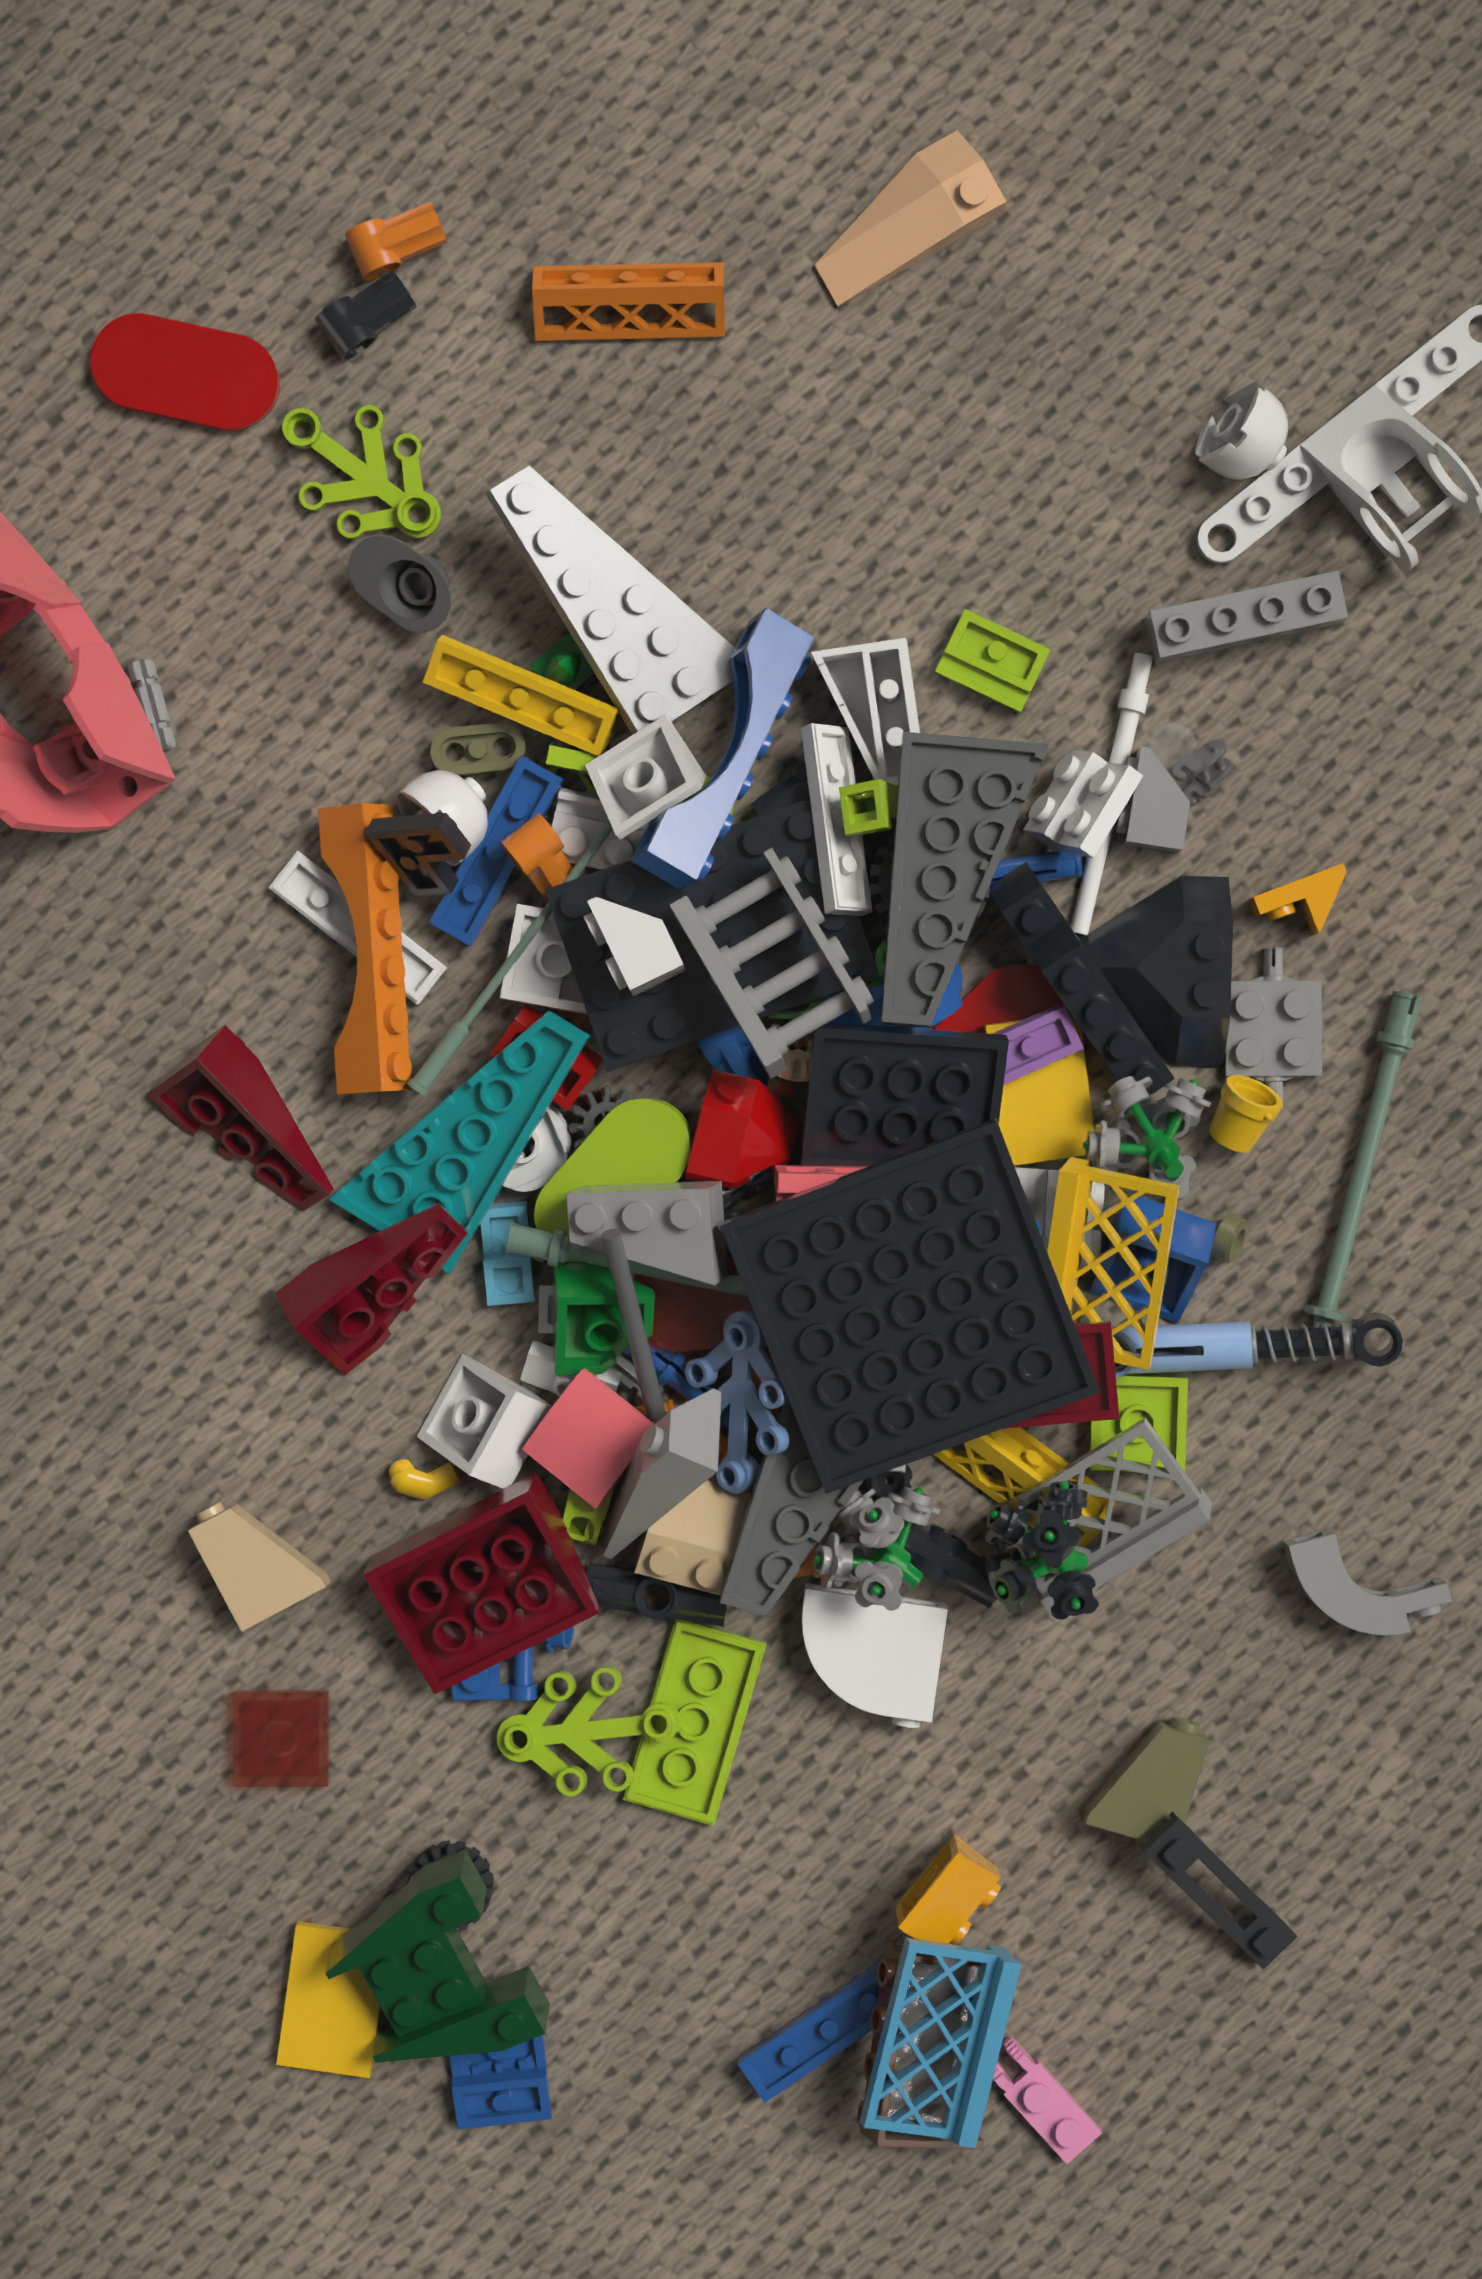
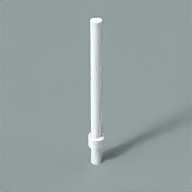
[1071,653,1153,935]

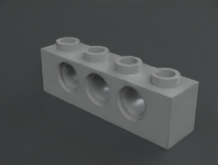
[1145,570,1348,664]

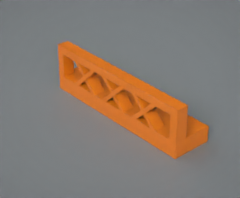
[532,262,725,341]

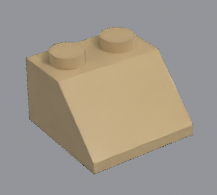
[635,1477,753,1595]

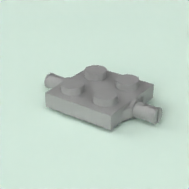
[1225,948,1322,1109]

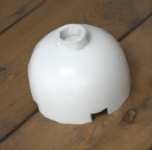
[1195,380,1288,480]
[395,770,488,866]

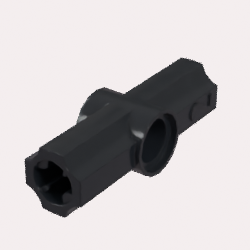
[895,1523,997,1609]
[587,1562,727,1627]

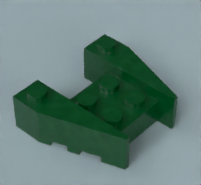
[325,1849,550,2063]

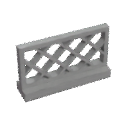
[987,1418,1213,1616]

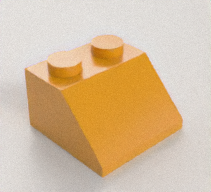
[895,1834,1001,1945]

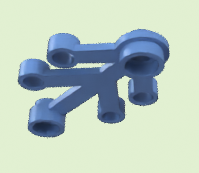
[685,1311,789,1494]

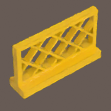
[1047,1157,1180,1370]

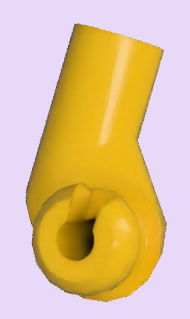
[388,1459,462,1500]

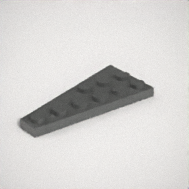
[880,732,1049,1028]
[718,1402,864,1617]

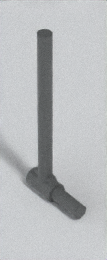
[601,1229,670,1424]

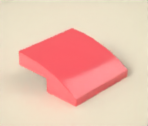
[522,1368,654,1509]

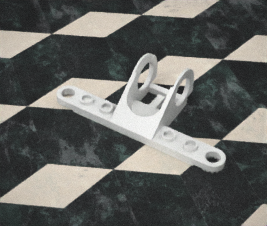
[1196,305,1482,575]

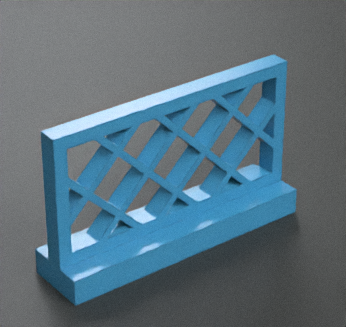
[859,1937,1022,2148]

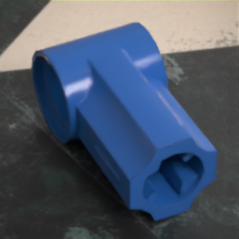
[697,1027,779,1093]

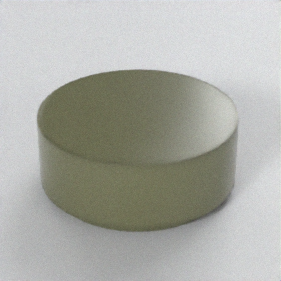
[1211,1213,1248,1264]

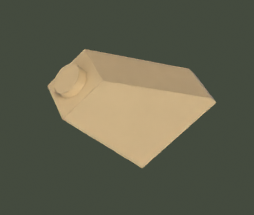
[188,1502,331,1632]

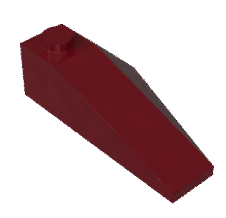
[147,1025,334,1211]
[275,1203,468,1375]

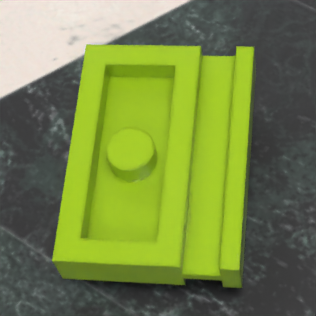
[935,609,1051,713]

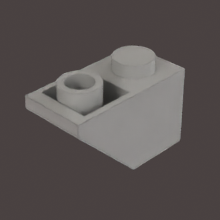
[1116,746,1190,853]

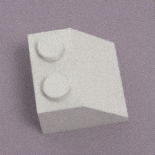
[417,1354,552,1489]

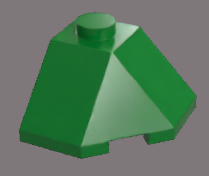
[552,1263,655,1375]

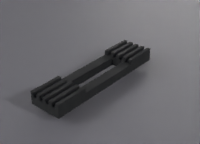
[1138,1811,1297,1970]

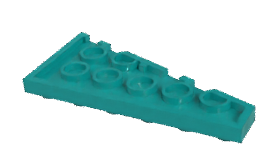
[329,1011,590,1274]

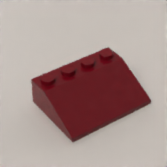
[363,1473,600,1695]

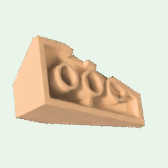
[814,130,1007,308]

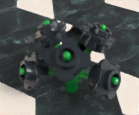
[985,1481,1099,1620]

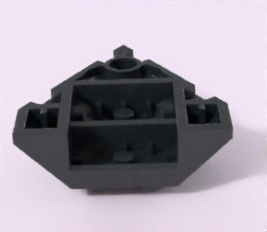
[1036,876,1233,1067]

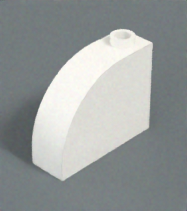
[802,1583,948,1728]

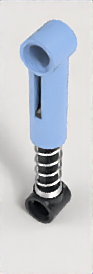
[1111,1312,1403,1378]

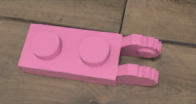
[993,2035,1102,2164]

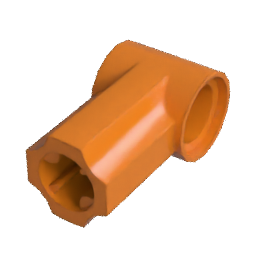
[345,202,448,281]
[500,813,573,903]

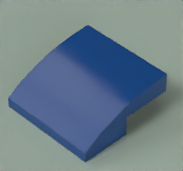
[449,2035,552,2129]

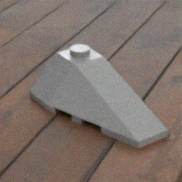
[603,1388,721,1559]

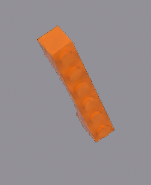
[318,803,412,1095]

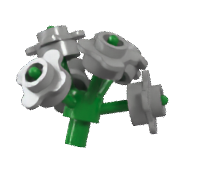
[1083,1076,1211,1200]
[814,1487,941,1611]

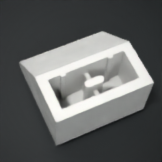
[584,897,685,996]

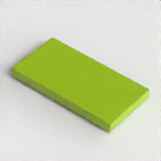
[623,1619,767,1826]

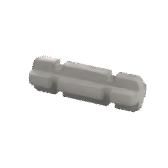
[128,658,176,751]

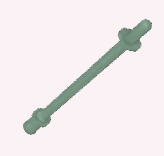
[1304,991,1423,1362]
[506,1223,748,1297]

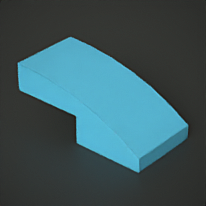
[481,1201,535,1306]

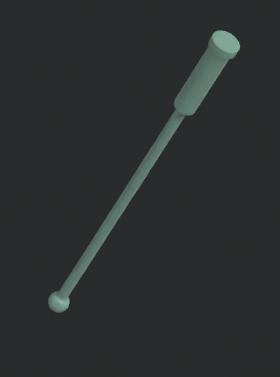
[407,815,613,1097]

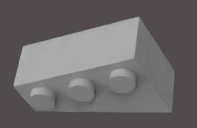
[566,1181,728,1285]

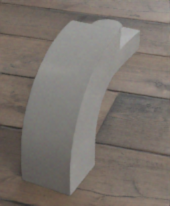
[1283,1529,1452,1635]

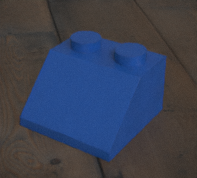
[1089,1192,1217,1324]

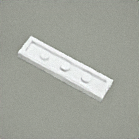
[801,723,872,916]
[268,850,448,1005]

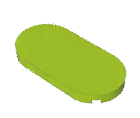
[534,1098,692,1263]

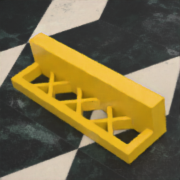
[422,635,619,756]
[933,1427,1118,1548]

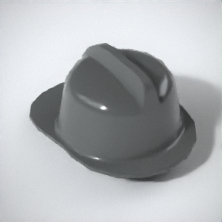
[348,535,451,633]

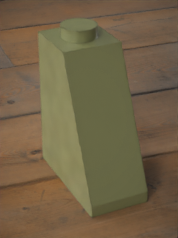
[1082,1716,1209,1841]

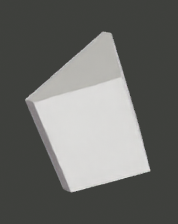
[585,715,706,840]

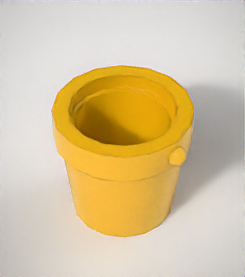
[1209,1075,1283,1153]

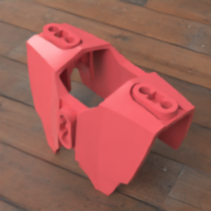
[0,512,176,833]

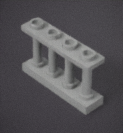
[670,847,874,1079]

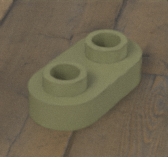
[430,722,527,776]

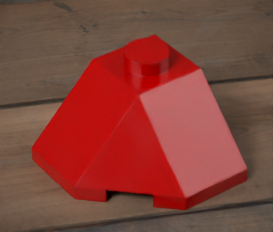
[685,1069,801,1189]

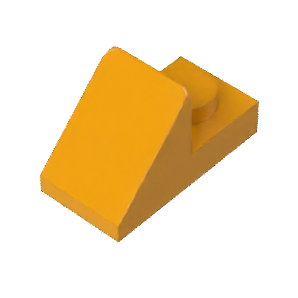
[1248,863,1347,936]

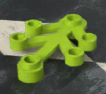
[282,405,442,540]
[497,1666,681,1797]

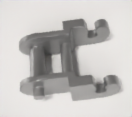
[1172,739,1233,806]

